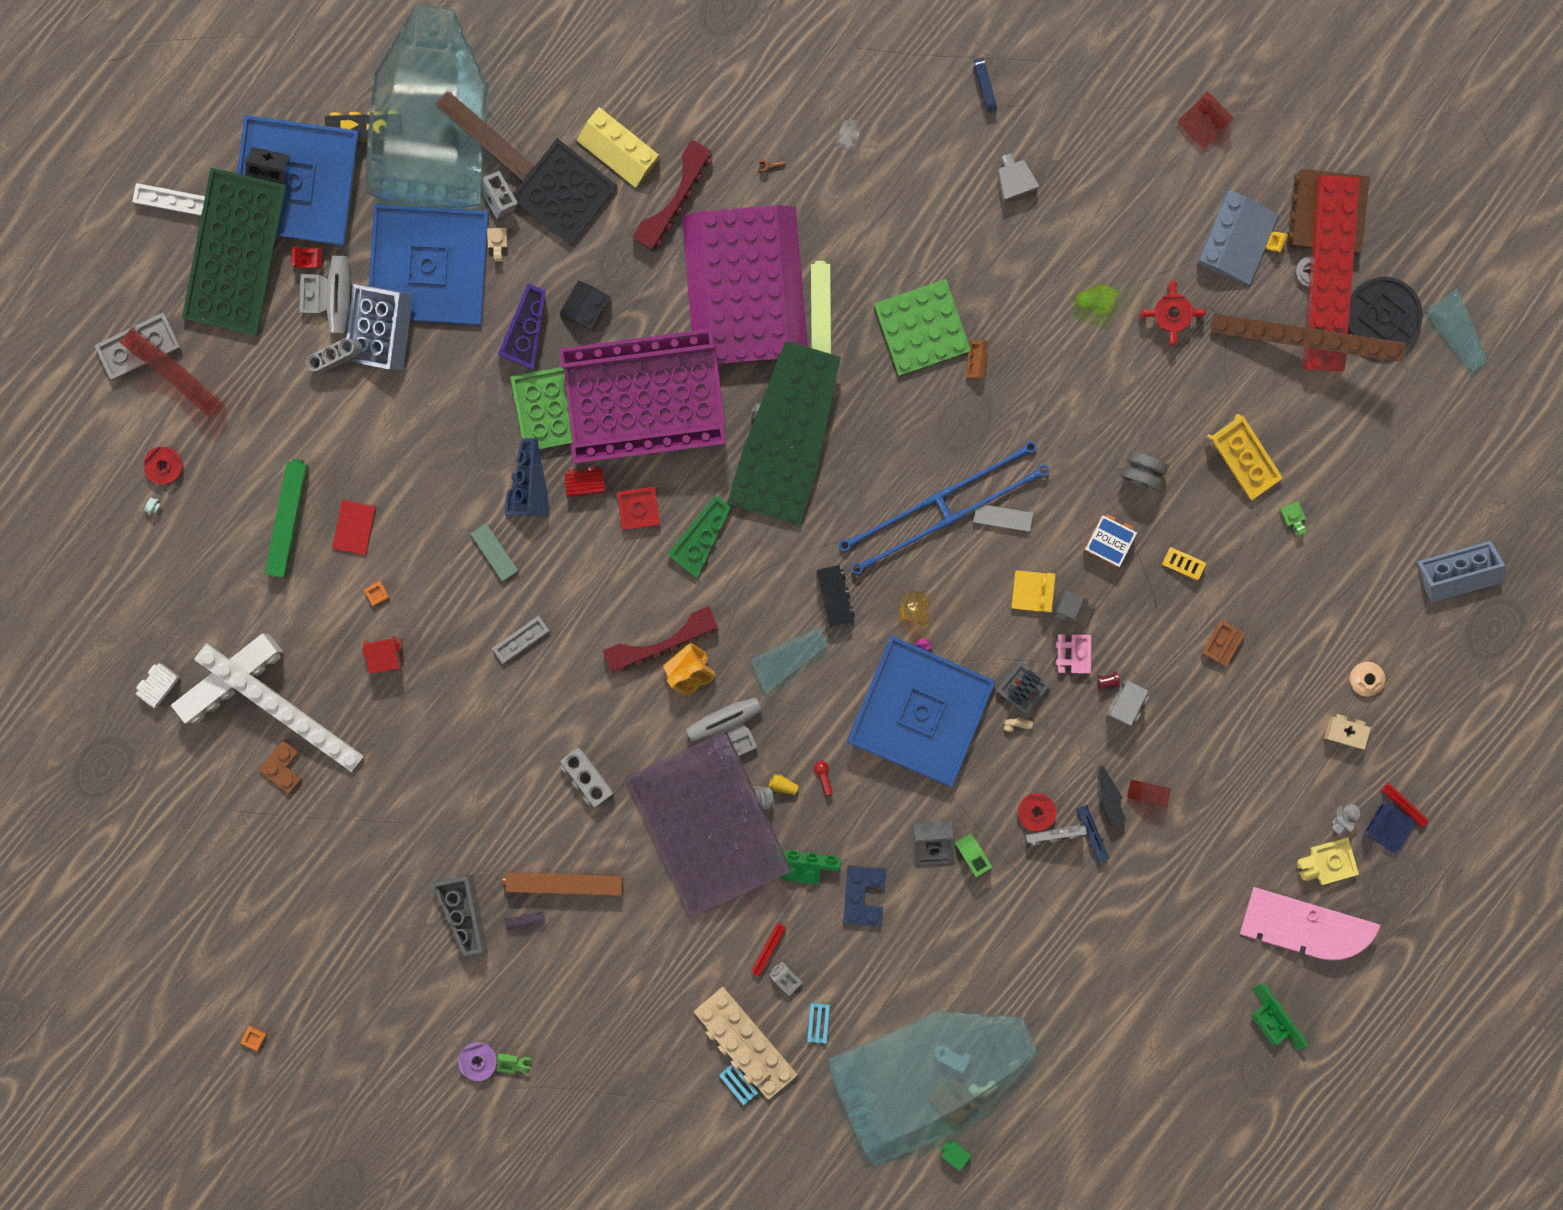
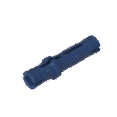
[1076,805,1109,863]

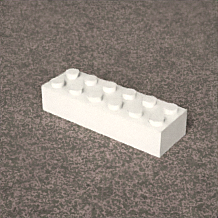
[171,633,283,724]

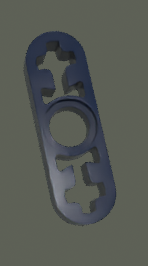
[973,57,997,113]

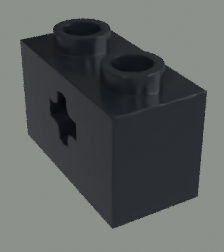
[245,146,290,184]

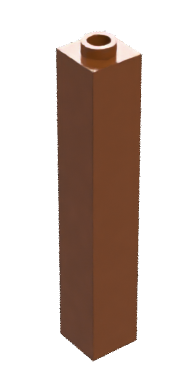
[502,871,623,896]

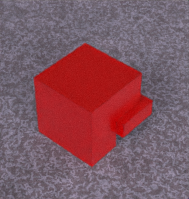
[362,635,403,674]

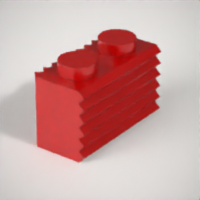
[564,466,606,497]

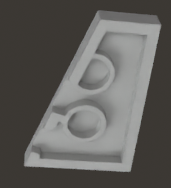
[1025,825,1087,846]

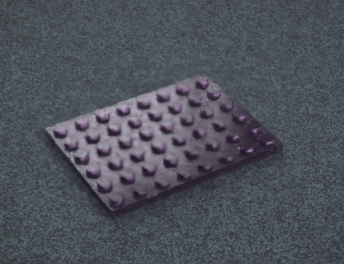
[626,731,792,917]

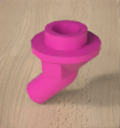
[913,638,932,651]

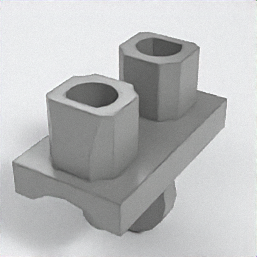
[1332,804,1360,835]

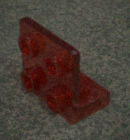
[1178,91,1234,148]

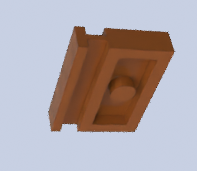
[1201,619,1245,667]

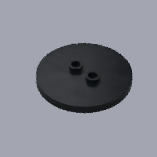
[1348,277,1423,346]

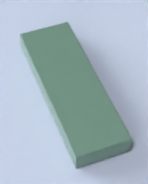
[471,523,519,581]

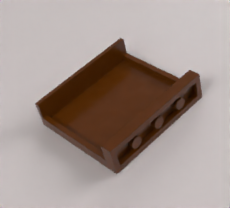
[1287,169,1370,255]

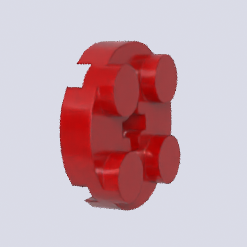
[144,447,184,485]
[1017,793,1056,832]

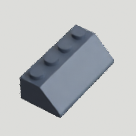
[1417,541,1506,603]

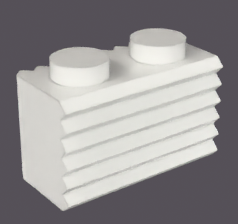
[136,664,180,708]

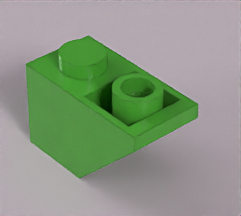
[955,833,992,877]

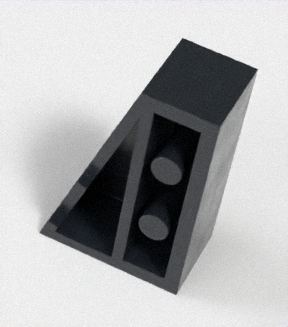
[816,565,855,627]

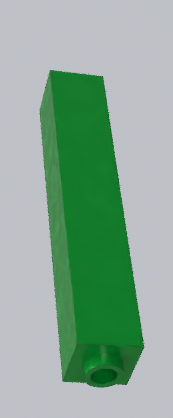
[265,458,309,578]

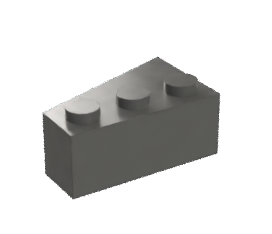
[1052,590,1096,628]

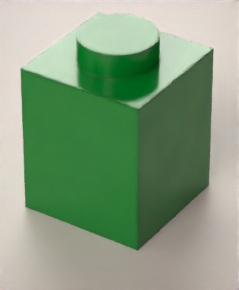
[940,1139,971,1171]

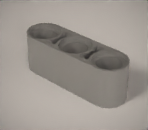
[306,338,362,373]

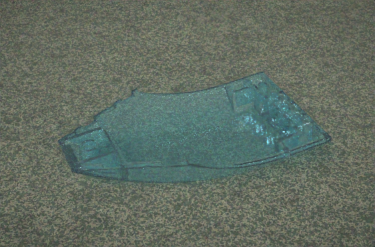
[365,4,489,209]
[828,1011,1038,1165]

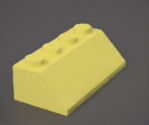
[576,107,660,188]

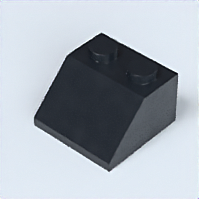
[560,280,611,332]

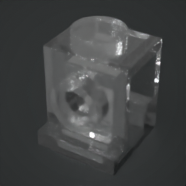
[836,119,860,151]

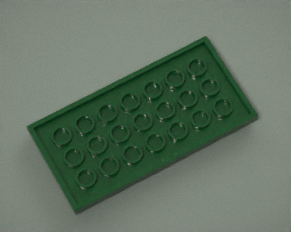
[182,167,287,335]

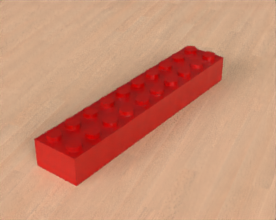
[1303,175,1360,371]

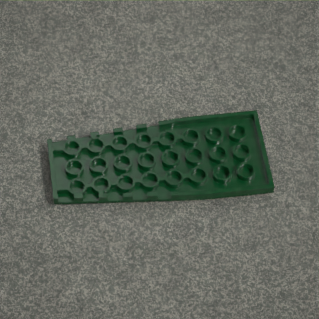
[727,341,841,525]

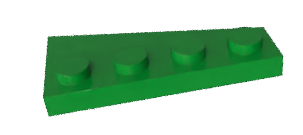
[667,495,731,578]

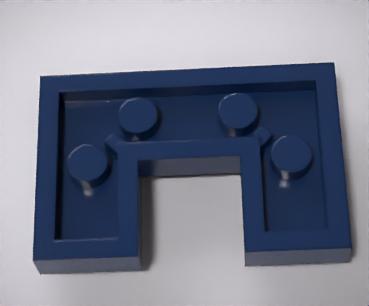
[843,865,886,926]

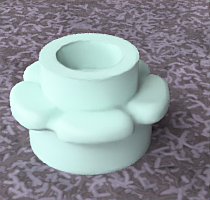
[144,497,161,516]

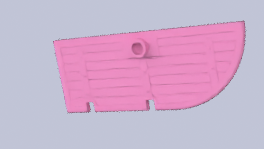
[1240,887,1381,960]

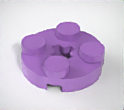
[458,1042,497,1081]

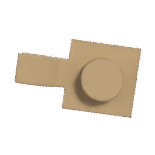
[487,228,508,262]

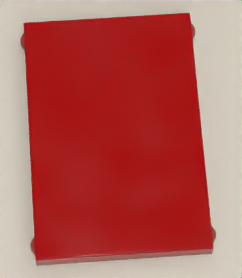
[332,500,376,555]

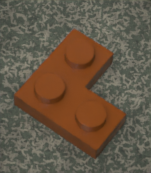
[259,740,302,794]

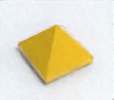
[1265,231,1288,252]

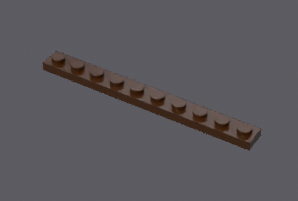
[1211,314,1406,362]

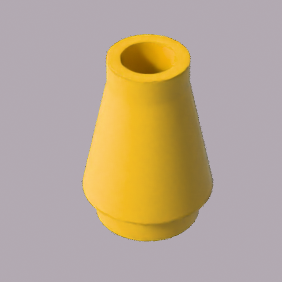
[769,774,798,796]

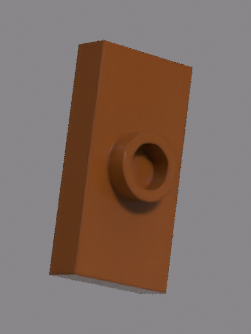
[966,340,988,379]

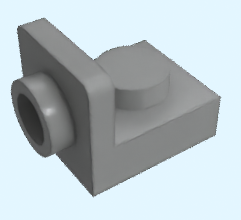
[769,962,803,996]

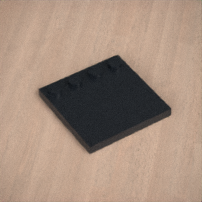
[513,138,617,246]

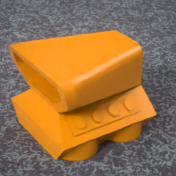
[663,643,715,696]

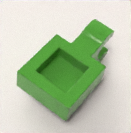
[1280,501,1306,537]
[496,1053,531,1074]

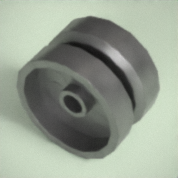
[1120,451,1169,491]

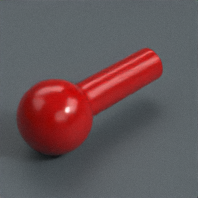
[814,761,833,796]

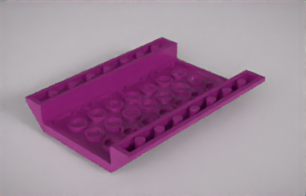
[682,205,808,364]
[559,328,726,464]

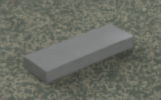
[973,503,1033,532]
[492,616,550,664]

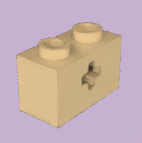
[1324,714,1371,750]

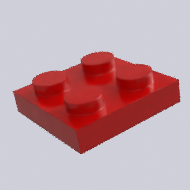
[617,487,661,530]

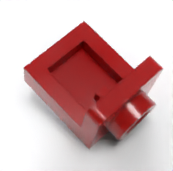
[291,247,322,269]

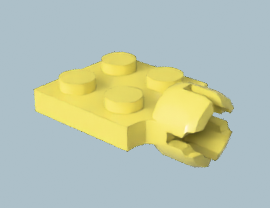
[1297,837,1359,885]

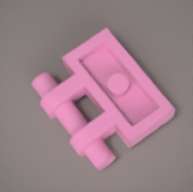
[1056,634,1091,673]

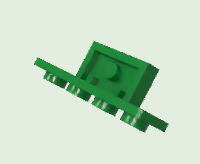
[763,848,841,884]
[1251,983,1309,1051]

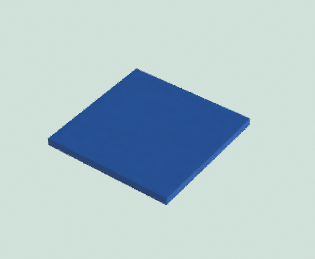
[237,115,359,246]
[369,204,489,326]
[846,636,996,787]

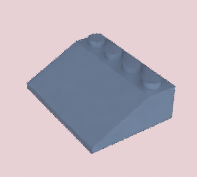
[1197,190,1279,285]
[347,284,413,370]

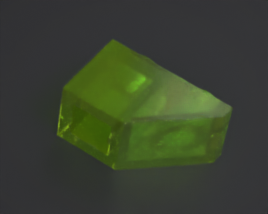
[1073,284,1119,315]

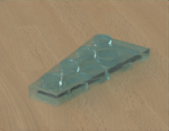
[1425,288,1488,372]
[750,627,828,694]

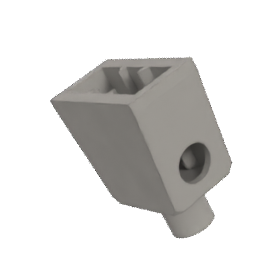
[998,153,1039,202]

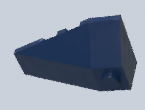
[505,438,548,517]

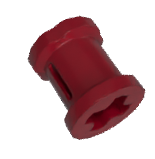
[1097,671,1120,692]

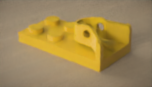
[1206,414,1283,500]

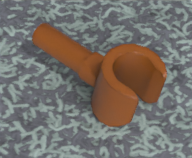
[758,160,785,173]

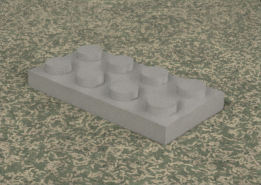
[94,312,181,381]

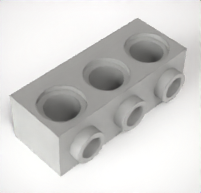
[560,747,614,807]

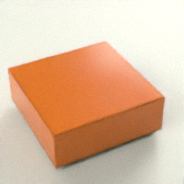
[364,581,390,607]
[240,1025,267,1052]

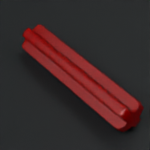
[1381,783,1429,827]
[751,923,786,976]

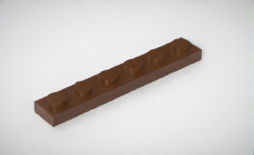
[434,90,534,182]

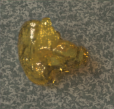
[898,591,930,627]

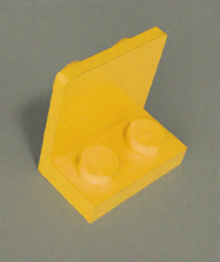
[1011,570,1055,612]

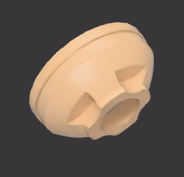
[1350,662,1385,697]

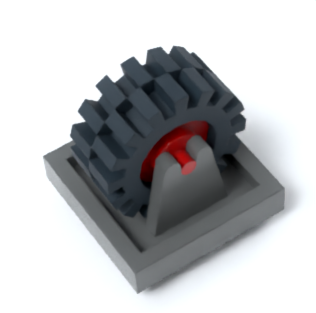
[996,661,1050,715]

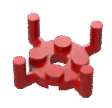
[1139,280,1206,348]

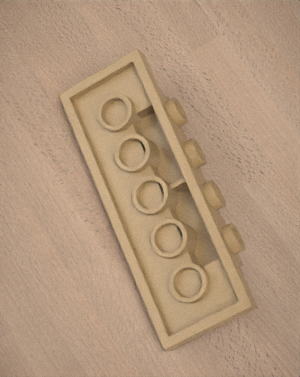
[694,986,798,1100]

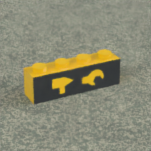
[325,111,404,141]

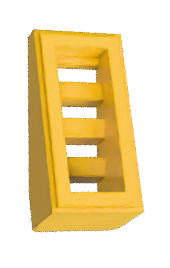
[1162,547,1206,581]

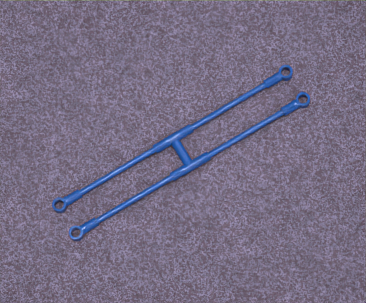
[839,441,1049,575]

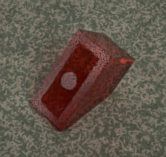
[1127,779,1171,807]

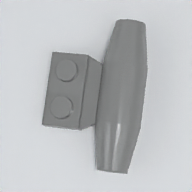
[299,256,351,334]
[686,697,762,763]

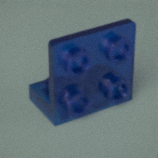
[1363,801,1416,853]

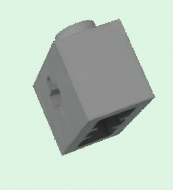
[479,171,518,219]

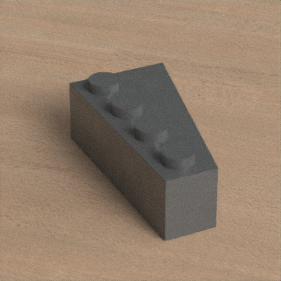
[430,874,488,956]

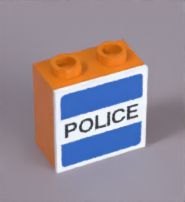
[1083,514,1137,568]

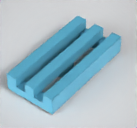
[807,1003,830,1044]
[719,1064,758,1105]

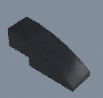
[1097,765,1126,827]

